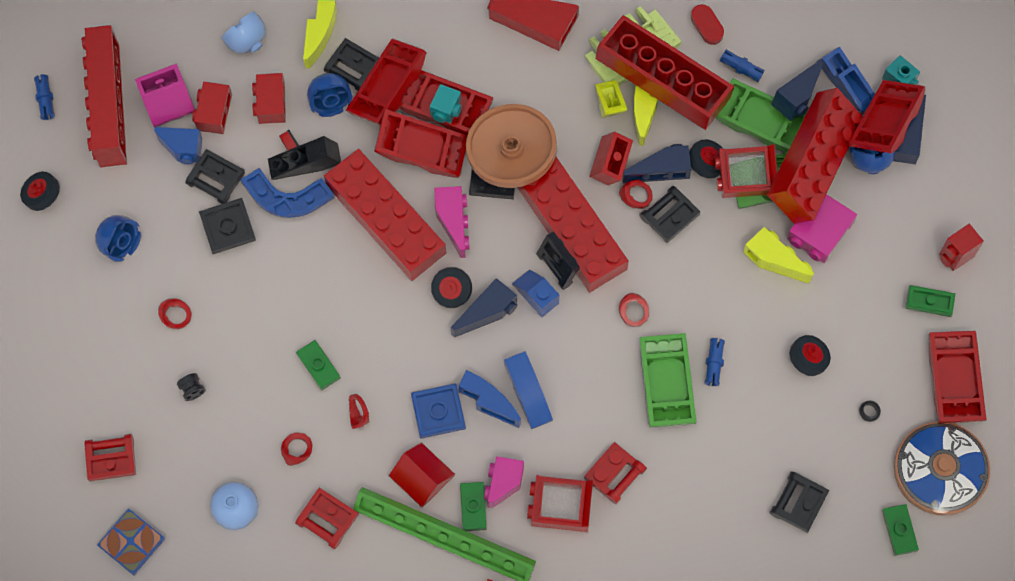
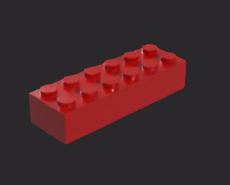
[595,15,734,130]
[81,25,127,168]
[767,88,863,224]
[324,148,447,281]
[517,157,629,293]

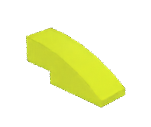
[303,0,337,68]
[633,86,658,146]

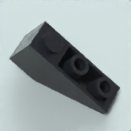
[268,136,341,180]

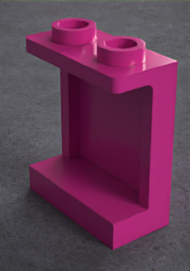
[787,194,858,263]

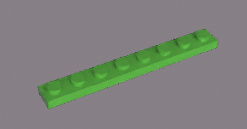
[353,487,536,581]

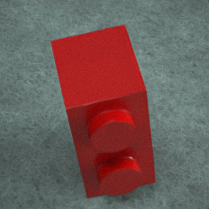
[252,73,286,124]
[192,81,232,134]
[589,131,633,185]
[939,223,984,271]

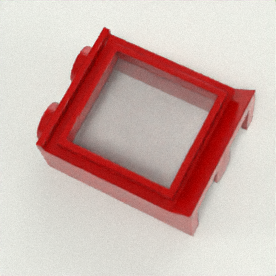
[714,144,777,198]
[527,475,593,532]

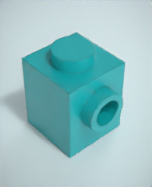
[882,55,920,85]
[430,84,462,124]

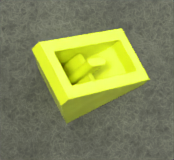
[595,80,627,118]

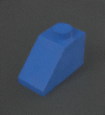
[154,127,203,165]
[512,269,560,317]

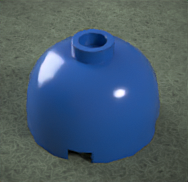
[307,73,353,117]
[850,146,895,174]
[95,215,141,262]

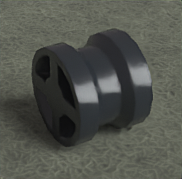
[177,373,206,401]

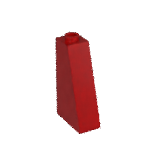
[487,0,579,51]

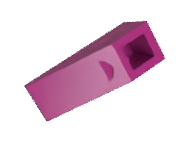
[434,186,470,258]

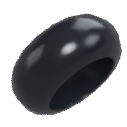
[859,400,881,422]

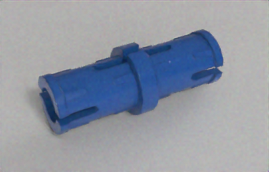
[720,49,765,82]
[34,74,55,120]
[705,338,725,386]

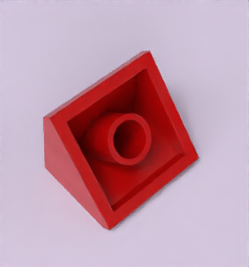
[389,443,455,508]

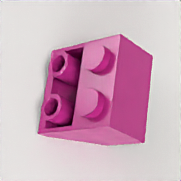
[135,63,194,128]

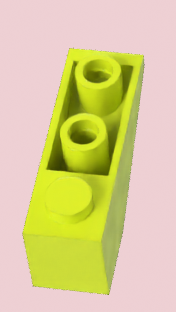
[743,227,814,283]

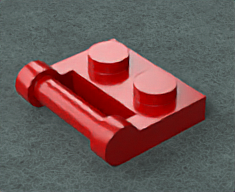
[84,434,136,482]
[584,442,647,504]
[295,487,359,549]

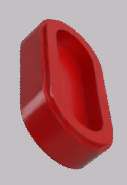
[691,4,724,45]

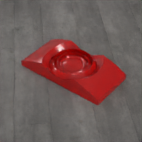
[346,38,427,125]
[399,70,494,135]
[849,80,925,153]
[374,109,468,178]
[929,331,987,423]

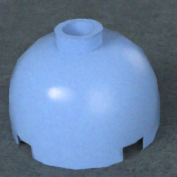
[221,11,266,53]
[210,482,259,530]

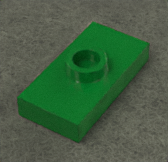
[905,285,956,317]
[296,340,341,391]
[460,482,487,531]
[882,504,919,556]

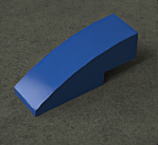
[817,46,875,113]
[504,351,553,430]
[459,370,521,428]

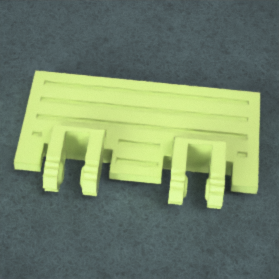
[585,6,682,86]

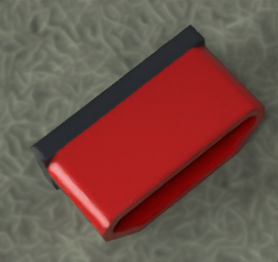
[279,130,299,151]

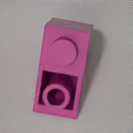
[484,456,524,508]

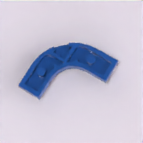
[241,168,335,218]

